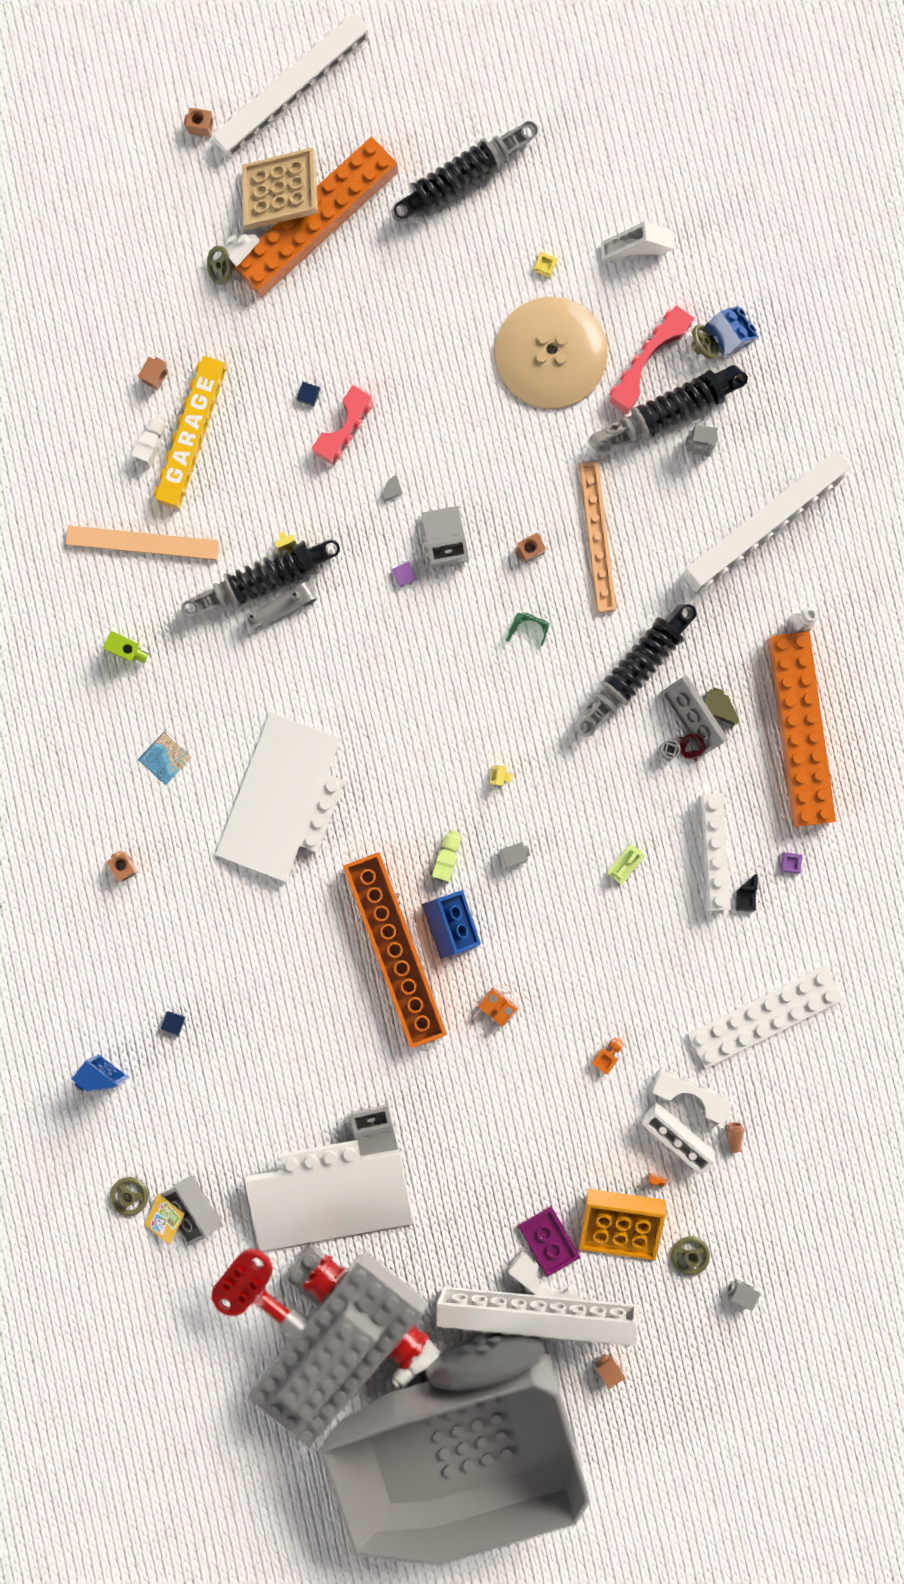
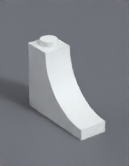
[600,221,675,262]

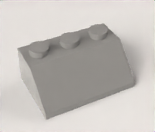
[160,1175,223,1246]

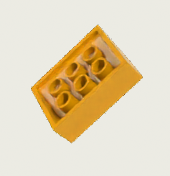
[579,1189,666,1261]

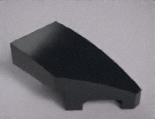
[735,874,758,912]

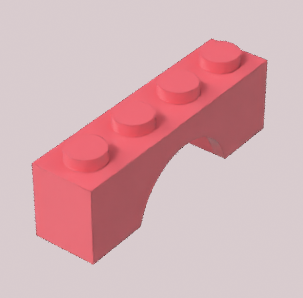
[312,385,373,465]

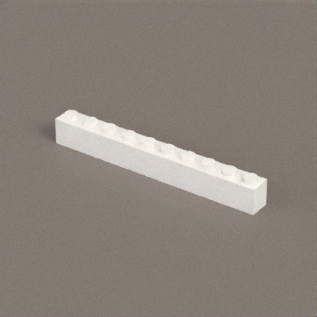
[213,13,369,159]

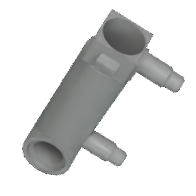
[245,581,318,631]

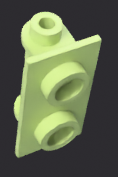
[607,843,646,885]

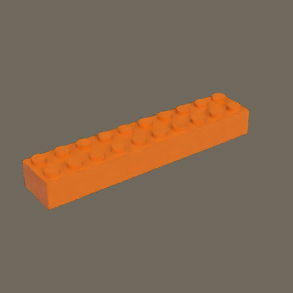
[233,136,398,298]
[767,631,836,827]
[343,852,447,1048]

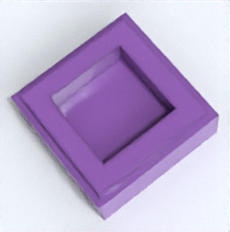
[392,561,417,587]
[780,852,803,874]

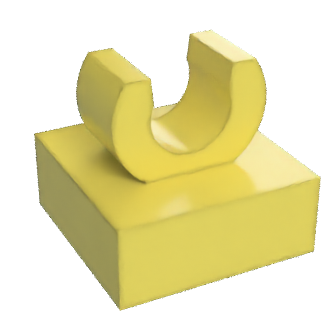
[275,531,297,557]
[489,765,513,786]

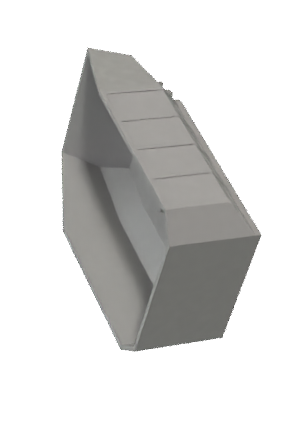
[320,1351,590,1565]

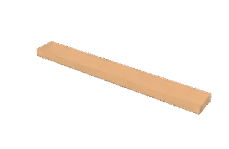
[579,461,616,613]
[66,525,220,560]

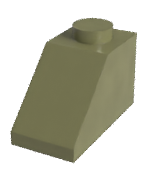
[704,687,740,726]

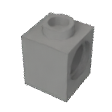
[500,842,531,867]
[727,1278,761,1311]

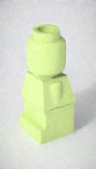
[432,830,461,882]

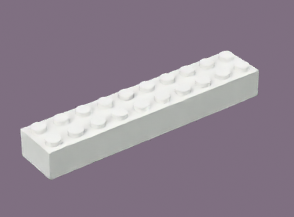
[681,449,851,593]
[437,1287,639,1347]

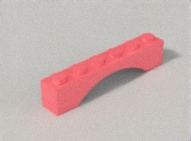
[609,305,694,415]

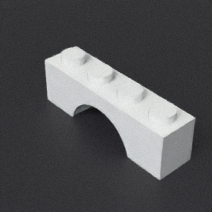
[650,1068,733,1125]
[508,1250,583,1300]

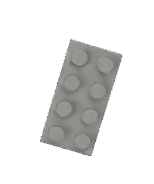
[660,675,728,757]

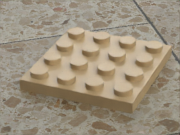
[242,147,318,230]

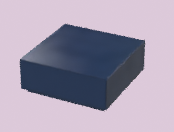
[296,381,321,407]
[161,1011,186,1036]

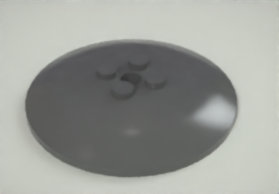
[426,1333,545,1390]

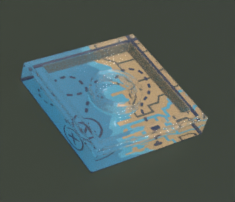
[137,732,192,786]

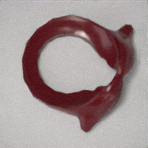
[679,733,705,761]

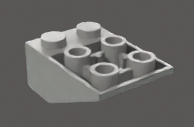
[421,506,469,568]
[350,1103,399,1156]

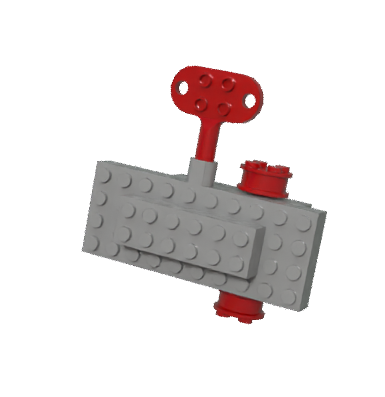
[211,1249,429,1448]

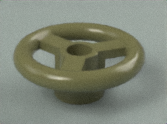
[207,245,234,285]
[691,324,719,359]
[110,1177,148,1216]
[671,1236,710,1276]

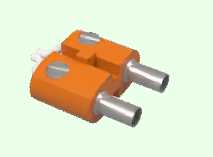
[473,987,518,1034]

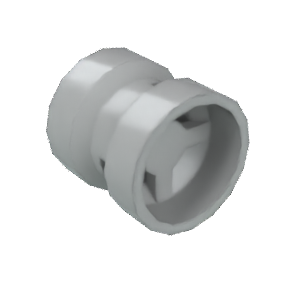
[659,740,681,760]

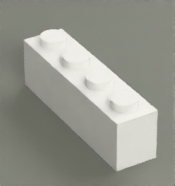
[642,1102,716,1175]

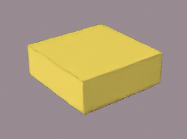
[533,252,558,278]

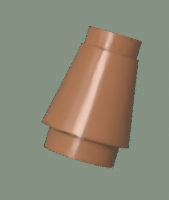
[725,1122,745,1153]

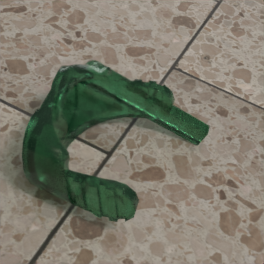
[505,612,550,646]

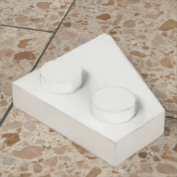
[224,234,260,267]

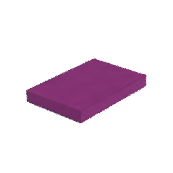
[518,1205,581,1277]

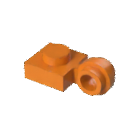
[591,1037,624,1075]

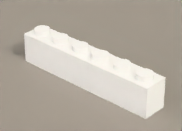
[700,793,730,911]

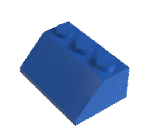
[422,890,481,959]
[71,1054,129,1091]

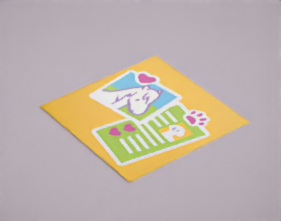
[144,1193,184,1245]

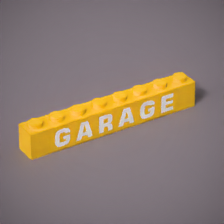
[154,356,227,510]

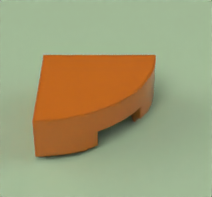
[647,1173,668,1187]

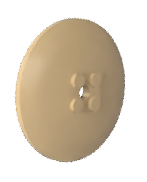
[495,297,608,409]

